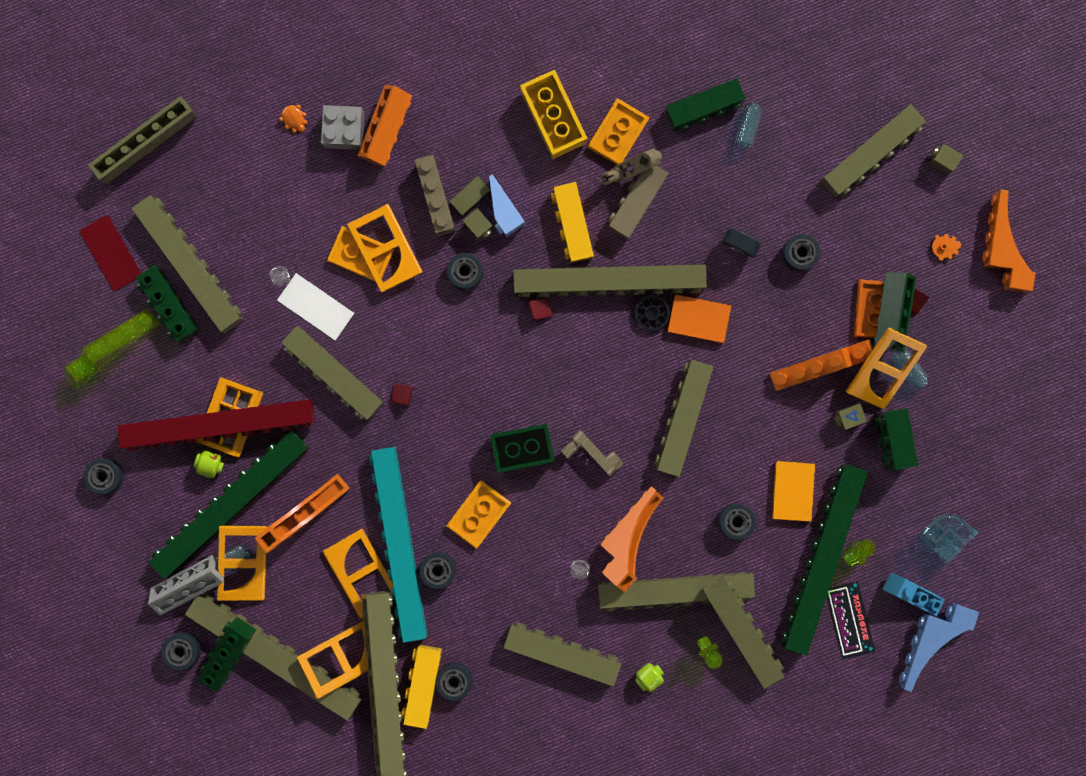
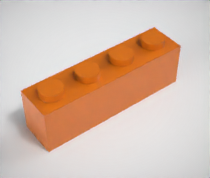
[357,85,412,166]

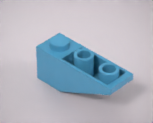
[883,572,945,616]

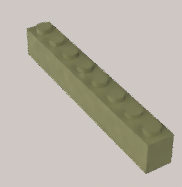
[132,195,243,333]
[598,572,755,611]

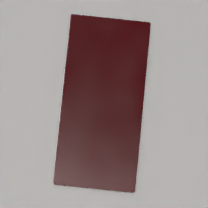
[79,214,141,291]

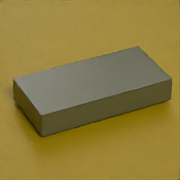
[450,176,491,216]

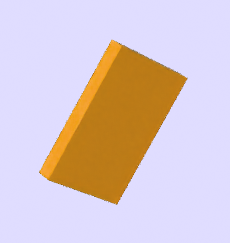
[588,98,650,165]
[327,226,395,282]
[772,461,815,521]
[446,480,511,549]

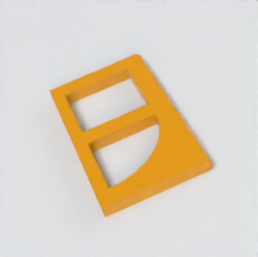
[347,204,423,293]
[846,328,927,409]
[217,526,267,600]
[322,528,394,618]
[296,621,368,699]

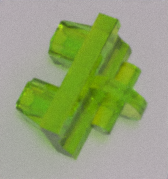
[844,539,875,567]
[697,636,722,669]

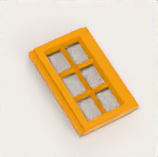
[196,377,264,457]

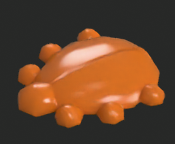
[279,105,308,133]
[932,234,961,261]

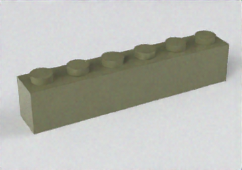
[88,96,198,184]
[820,104,926,198]
[281,326,384,420]
[654,360,714,477]
[703,576,784,689]
[504,622,621,687]

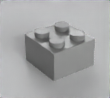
[321,105,365,150]

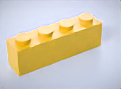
[551,182,594,264]
[401,645,442,729]

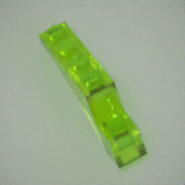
[64,308,159,389]

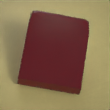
[911,289,929,315]
[529,298,552,321]
[391,383,414,406]

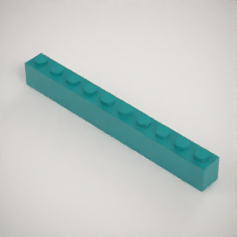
[369,447,428,643]

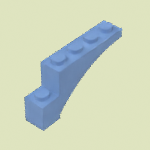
[899,602,979,692]

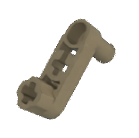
[600,149,662,185]
[560,430,624,476]

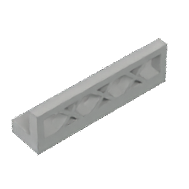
[148,555,224,615]

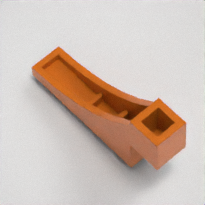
[982,189,1036,293]
[770,339,873,391]
[255,474,350,553]
[600,487,664,593]

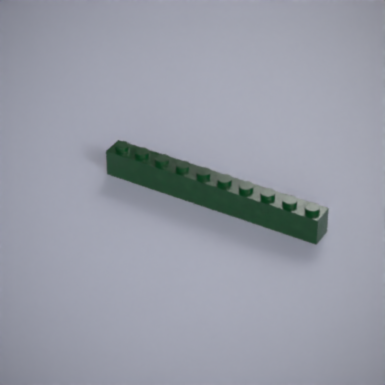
[149,430,311,579]
[781,464,868,656]

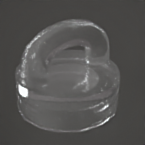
[269,266,290,286]
[570,560,590,580]

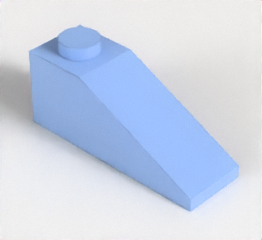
[489,174,525,237]

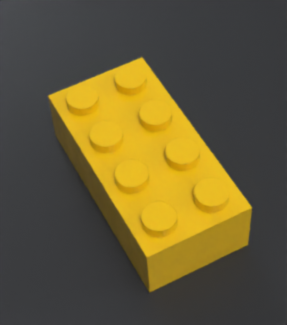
[520,70,587,160]

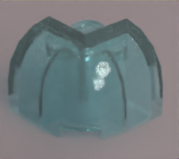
[920,514,978,565]

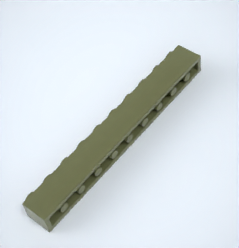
[514,265,707,298]
[361,591,407,776]
[185,593,363,721]

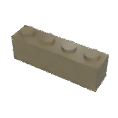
[415,155,456,237]
[608,166,669,241]

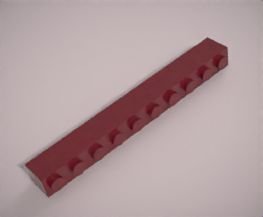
[117,399,316,452]

